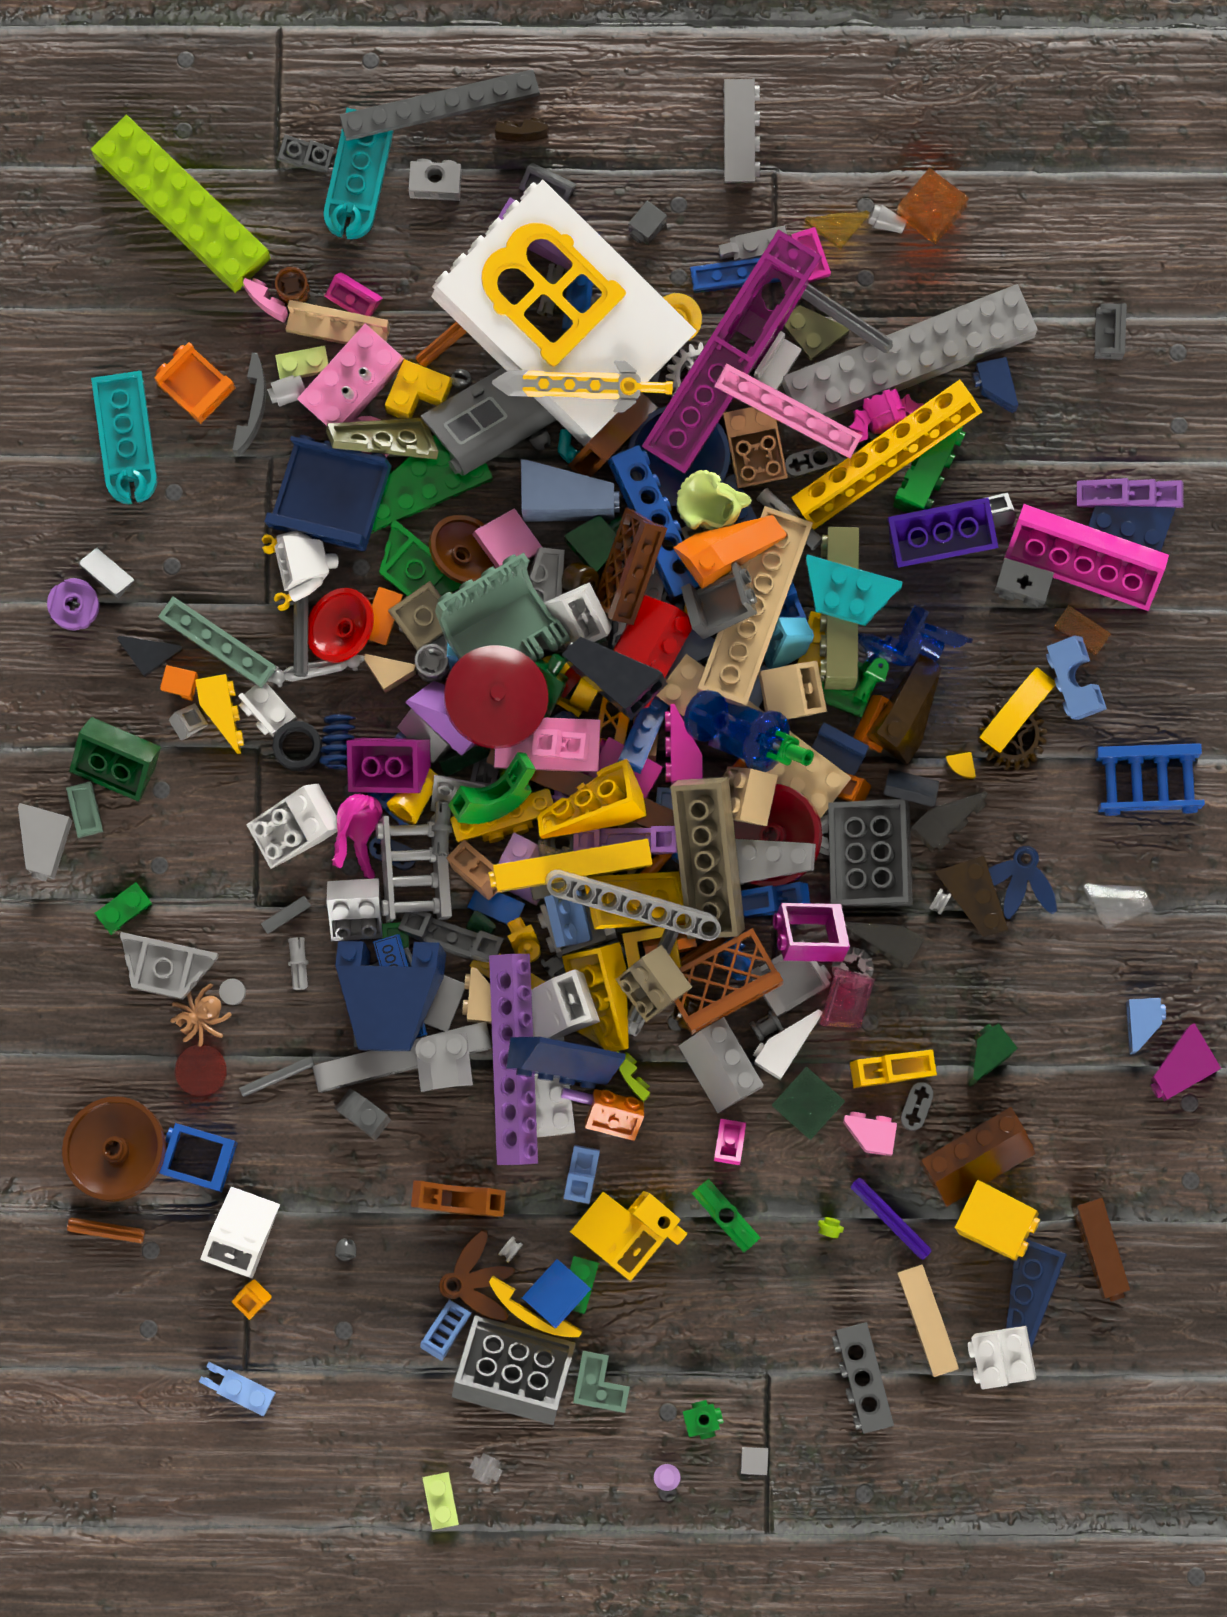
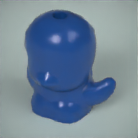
[718,937,753,981]

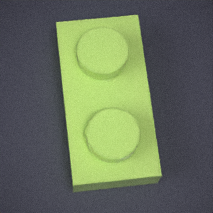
[275,346,329,379]
[422,1472,459,1530]

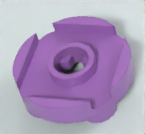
[47,578,99,630]

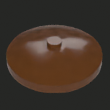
[62,1096,166,1202]

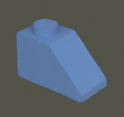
[1126,998,1166,1054]

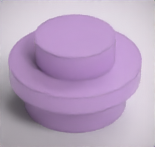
[654,1464,680,1491]

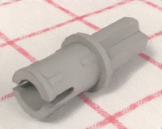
[288,937,309,990]

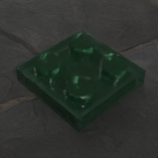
[771,1067,845,1141]

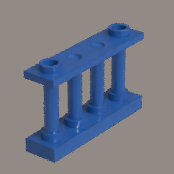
[1095,744,1205,816]

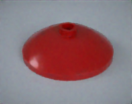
[308,588,374,663]

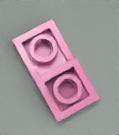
[243,278,288,323]

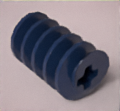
[320,714,356,770]

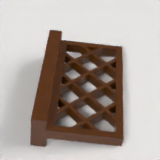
[596,508,667,625]

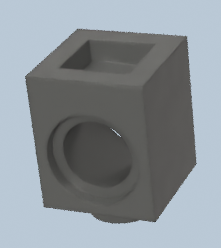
[628,200,667,246]

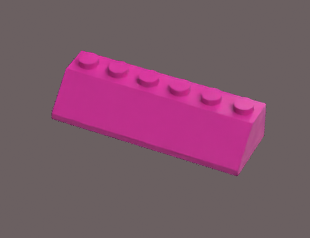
[1004,504,1169,611]

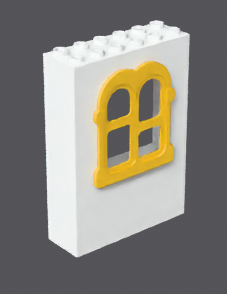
[431,180,697,446]

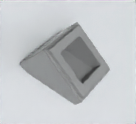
[169,703,208,740]
[741,1447,768,1475]

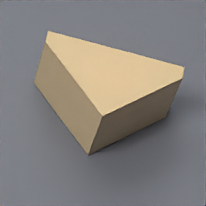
[364,654,417,693]

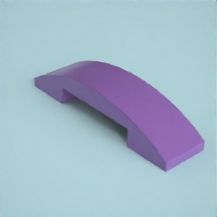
[573,826,677,855]

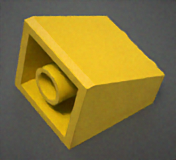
[955,1180,1040,1261]

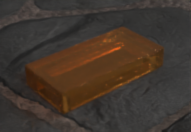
[1054,605,1111,656]

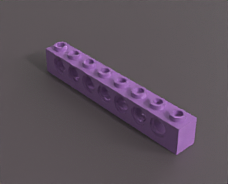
[489,954,538,1165]

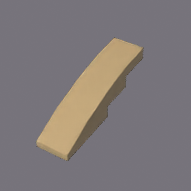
[898,1265,959,1377]

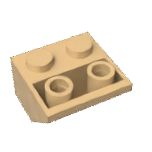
[758,661,827,723]
[723,766,778,826]

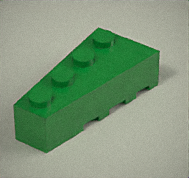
[893,425,966,513]

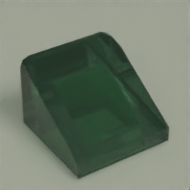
[466,910,497,935]

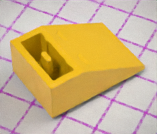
[570,1192,664,1282]

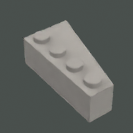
[723,79,760,183]

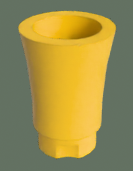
[387,768,438,825]

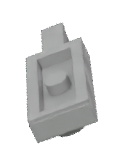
[719,226,787,261]

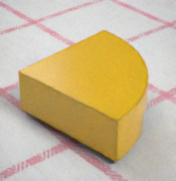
[945,752,976,779]

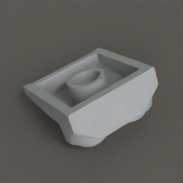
[415,1033,473,1092]

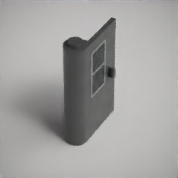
[421,367,556,476]

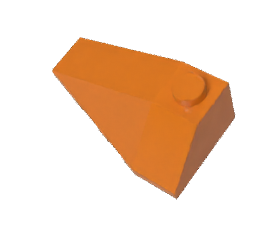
[673,515,787,589]

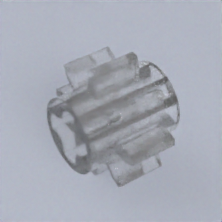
[469,1453,503,1485]

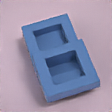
[564,1145,600,1204]

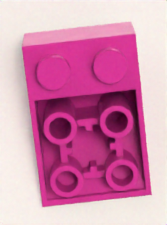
[665,704,703,785]

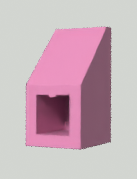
[843,1112,897,1156]

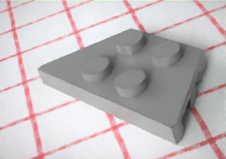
[120,932,219,1000]

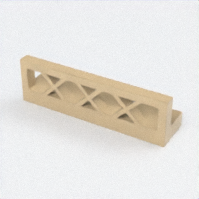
[286,300,390,344]

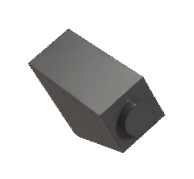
[334,1088,391,1141]

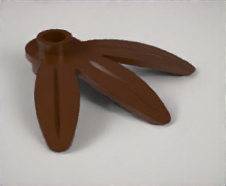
[439,1230,515,1321]

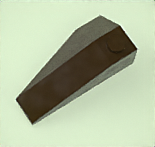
[866,652,942,765]

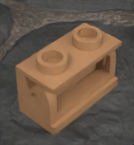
[446,840,497,900]

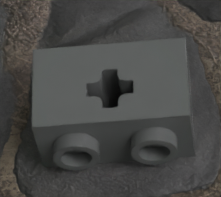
[994,558,1054,608]

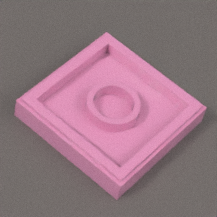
[472,508,543,568]

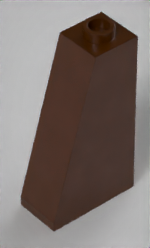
[568,392,657,477]
[1072,1198,1130,1302]

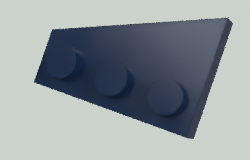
[1088,506,1176,552]

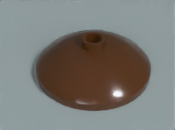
[429,515,496,584]

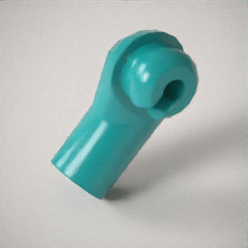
[557,429,580,464]

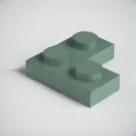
[573,1351,630,1413]

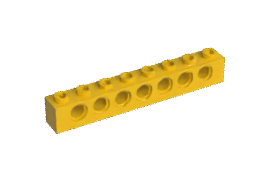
[791,380,982,530]

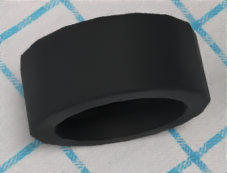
[272,721,322,772]

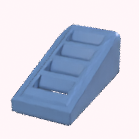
[420,1299,471,1361]

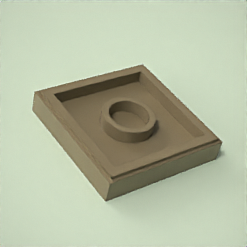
[388,581,444,652]

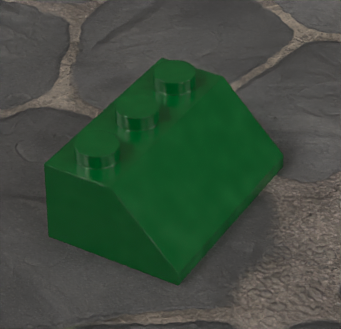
[69,717,161,802]
[967,1023,1018,1087]

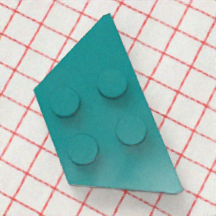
[806,555,903,626]

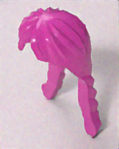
[332,794,383,879]

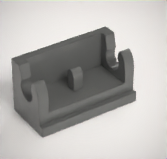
[1094,303,1127,360]

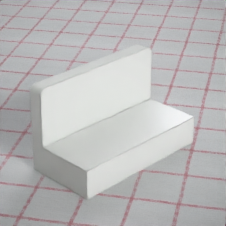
[754,331,802,390]

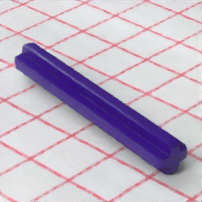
[850,1178,931,1260]

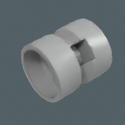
[415,644,450,683]

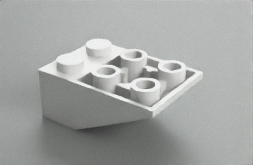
[246,783,338,869]
[531,969,600,1040]
[200,1187,280,1279]

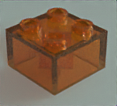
[896,167,969,245]

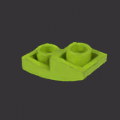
[617,1051,650,1102]

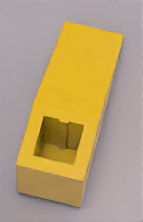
[196,674,244,754]

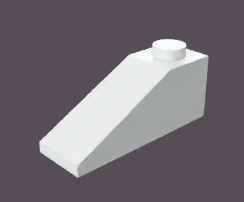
[753,1009,823,1080]

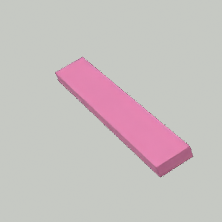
[714,363,862,459]

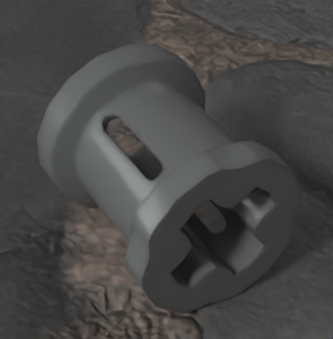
[749,1009,783,1042]

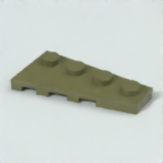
[326,418,438,459]

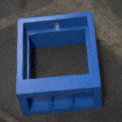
[159,1123,238,1193]

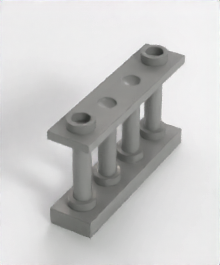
[376,814,452,923]

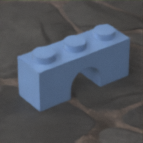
[1047,636,1107,720]

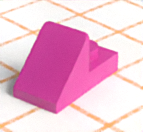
[714,1119,746,1165]

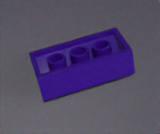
[888,497,999,568]

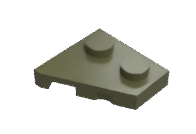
[784,305,849,361]

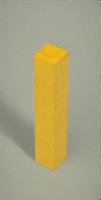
[488,839,652,893]

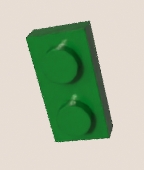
[95,882,152,935]
[570,1256,599,1314]

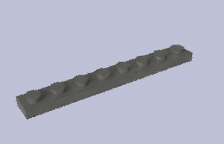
[339,69,540,141]

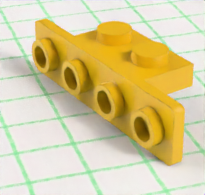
[450,789,554,843]

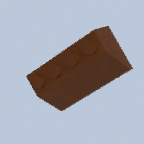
[919,1107,1036,1207]

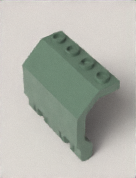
[435,553,570,662]

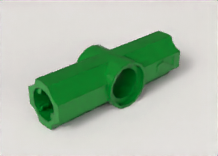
[692,1179,761,1253]

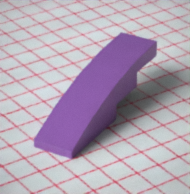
[1077,478,1183,508]

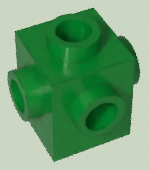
[682,1400,724,1440]

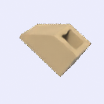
[462,968,492,1024]

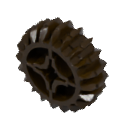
[978,701,1047,771]

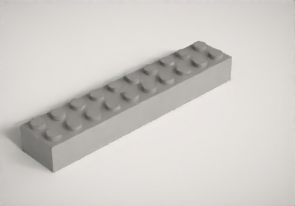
[782,284,1037,418]

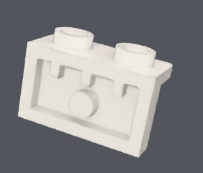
[238,683,297,738]

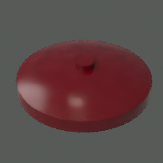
[444,645,548,749]
[733,784,822,887]

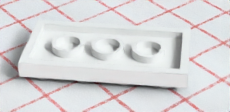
[535,1036,575,1138]

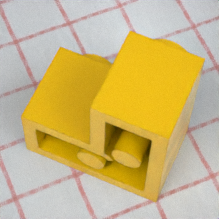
[385,359,452,419]

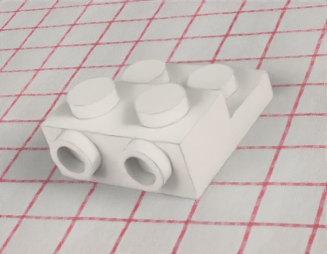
[968,1326,1036,1389]

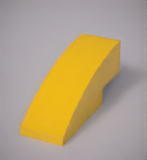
[850,1050,937,1088]

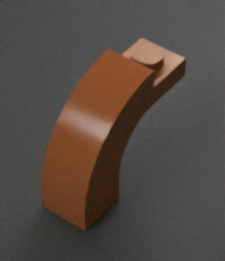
[411,1181,506,1217]

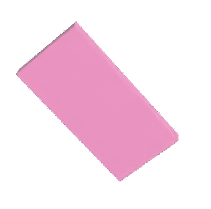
[494,718,600,772]

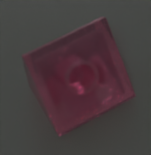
[820,967,875,1028]

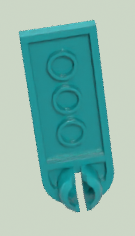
[324,108,394,239]
[91,371,157,504]

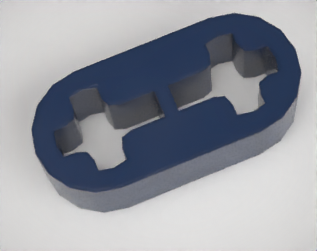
[369,837,416,871]

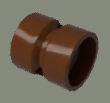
[275,267,310,307]

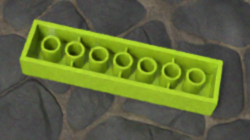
[91,114,271,293]

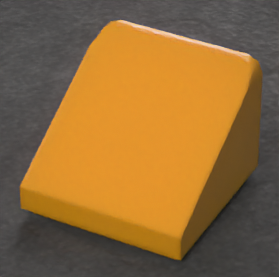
[231,1279,272,1320]

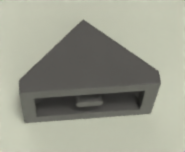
[470,754,500,787]

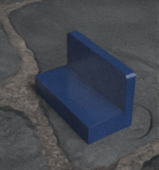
[811,723,869,776]

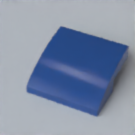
[522,1259,591,1328]

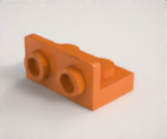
[585,1089,644,1141]

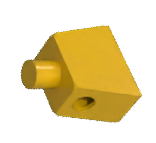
[628,1191,687,1245]

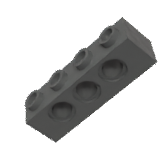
[832,1322,894,1434]

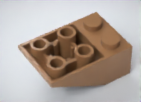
[722,407,788,488]

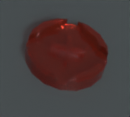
[175,1045,227,1097]

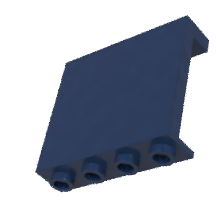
[264,435,392,552]

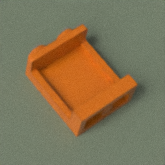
[154,342,236,424]

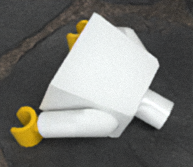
[262,531,338,611]

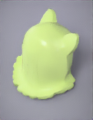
[676,470,751,530]

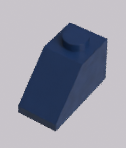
[972,357,1018,413]

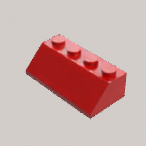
[613,595,692,708]

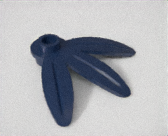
[989,846,1057,919]

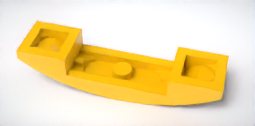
[980,667,1056,753]
[489,1276,583,1337]

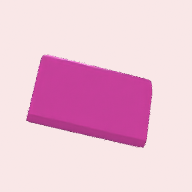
[324,272,383,316]

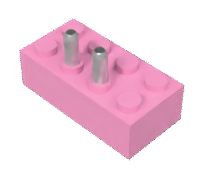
[297,323,404,426]

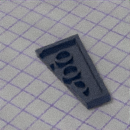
[1006,1239,1067,1350]

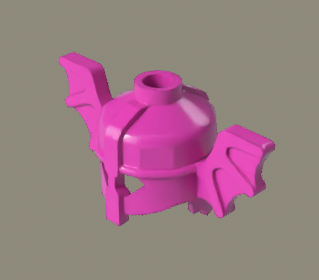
[848,389,924,443]

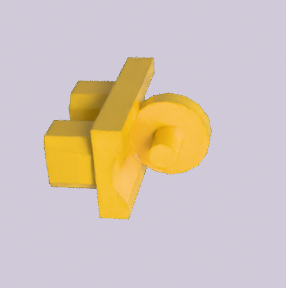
[507,917,541,962]

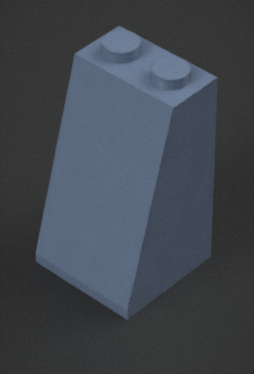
[521,460,620,522]

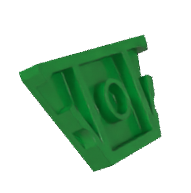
[379,519,462,597]

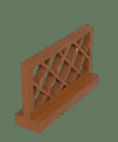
[674,928,783,1035]

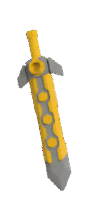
[492,360,673,412]

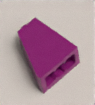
[1150,1023,1221,1101]

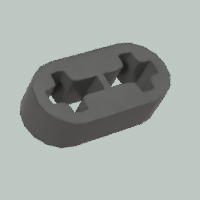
[901,1082,933,1131]

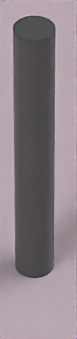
[239,1056,315,1097]

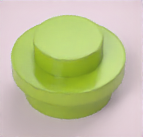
[818,1217,844,1238]

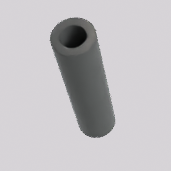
[261,896,311,934]

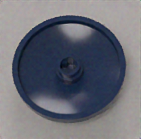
[629,406,730,507]

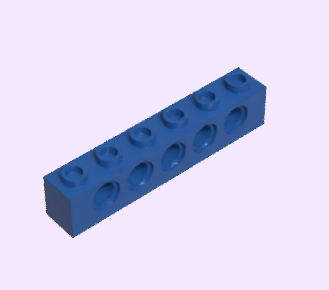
[608,445,700,601]

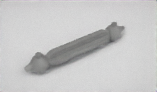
[267,654,365,687]

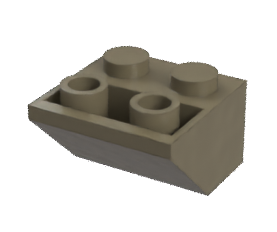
[615,945,692,1022]

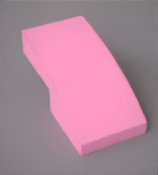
[531,729,590,760]

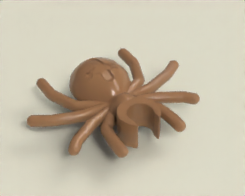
[170,984,232,1047]

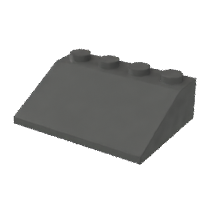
[828,799,913,907]
[452,1315,576,1425]

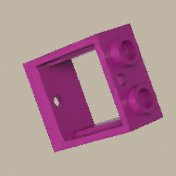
[773,903,850,962]

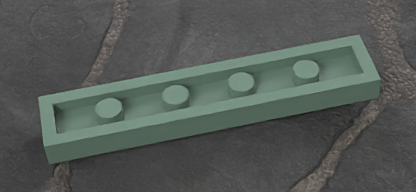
[158,597,277,688]

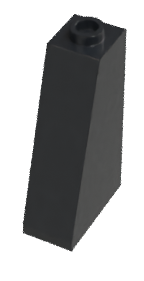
[562,636,667,720]

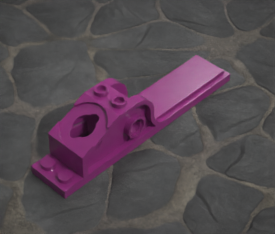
[642,229,822,474]

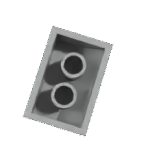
[678,1017,763,1113]

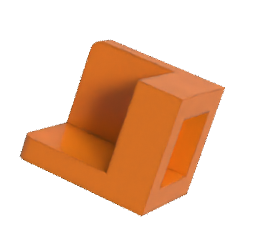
[160,665,199,701]

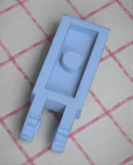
[199,1362,276,1416]

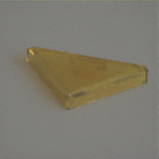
[804,211,870,250]

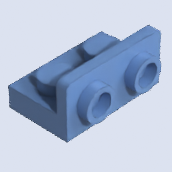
[544,890,593,948]

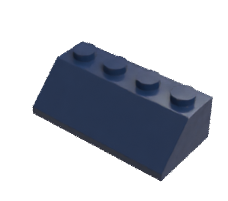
[506,1037,626,1089]

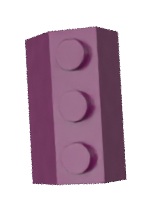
[347,738,431,793]

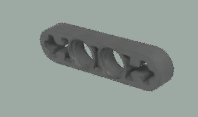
[785,432,878,479]

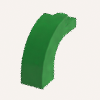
[448,752,536,824]

